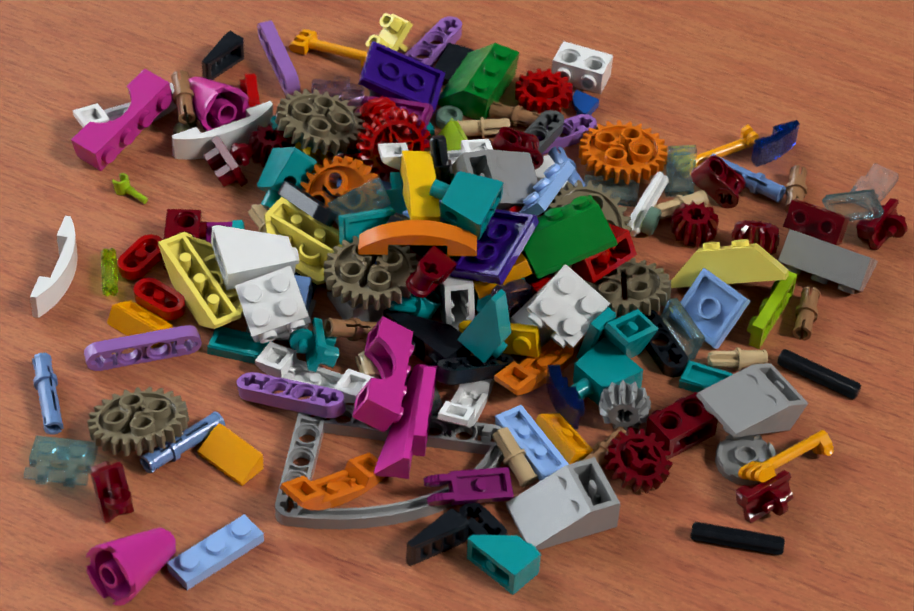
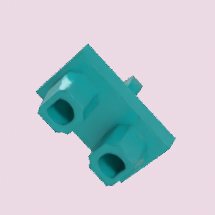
[289,317,339,372]

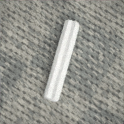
[626,172,669,237]

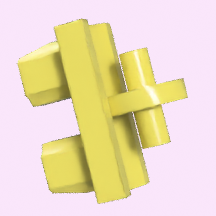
[365,13,413,53]

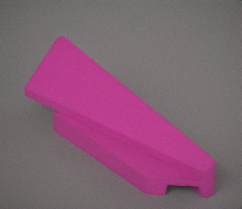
[374,364,437,479]

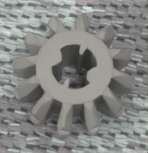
[599,380,651,431]

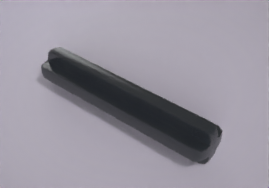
[777,349,861,399]
[691,521,785,555]

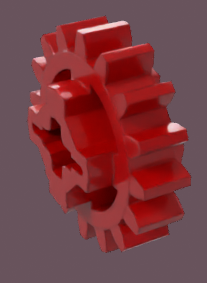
[515,68,573,114]

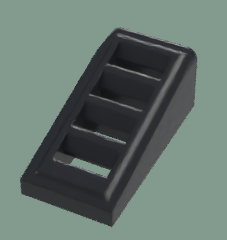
[202,31,244,80]
[406,508,469,566]

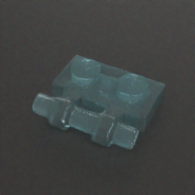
[24,435,98,488]

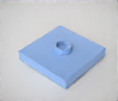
[671,268,751,349]

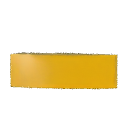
[400,150,440,222]

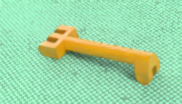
[289,29,367,71]
[668,125,759,180]
[738,430,834,482]

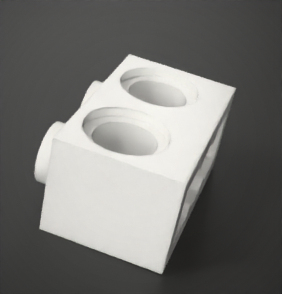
[552,41,613,94]

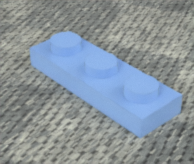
[519,160,575,216]
[495,405,569,481]
[167,514,264,590]

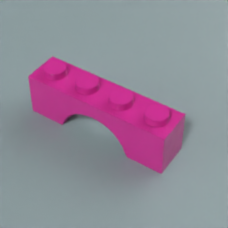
[71,69,173,171]
[352,316,414,433]

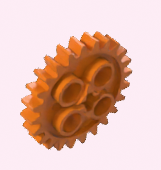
[578,120,668,184]
[300,156,385,230]

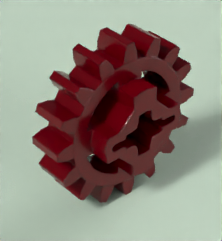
[604,428,673,493]

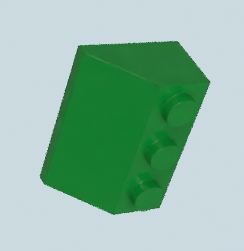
[437,43,519,120]
[521,195,618,279]

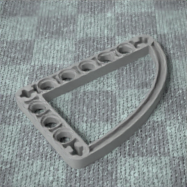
[275,404,504,529]

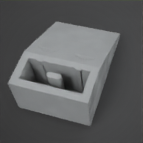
[451,149,538,210]
[696,363,809,437]
[506,457,620,550]

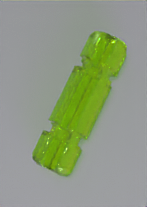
[101,248,118,296]

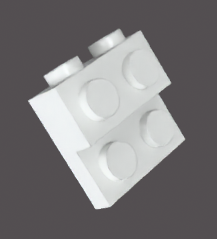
[526,264,610,348]
[235,265,311,343]

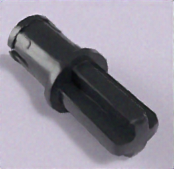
[429,135,452,185]

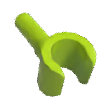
[112,173,148,204]

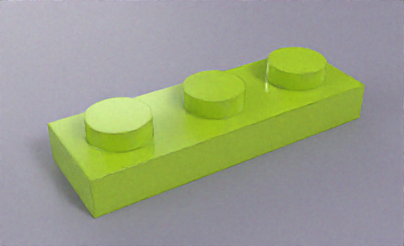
[747,271,797,349]

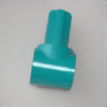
[387,291,442,319]

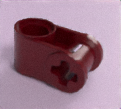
[491,127,544,170]
[691,155,746,208]
[406,246,457,298]

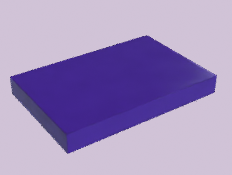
[358,41,445,115]
[450,209,539,285]

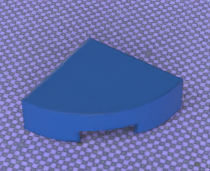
[572,90,599,115]

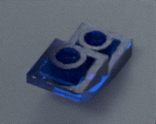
[751,120,800,167]
[546,365,585,429]

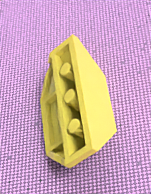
[264,197,342,285]
[158,232,243,329]
[671,239,789,288]

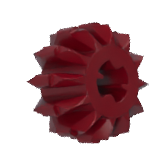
[248,123,295,167]
[671,200,719,247]
[731,220,780,255]

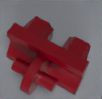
[203,136,252,187]
[856,198,908,250]
[90,461,134,524]
[735,470,793,523]

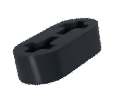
[459,503,507,537]

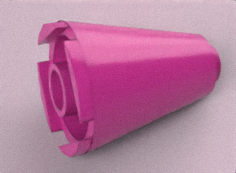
[189,76,250,131]
[86,527,176,606]

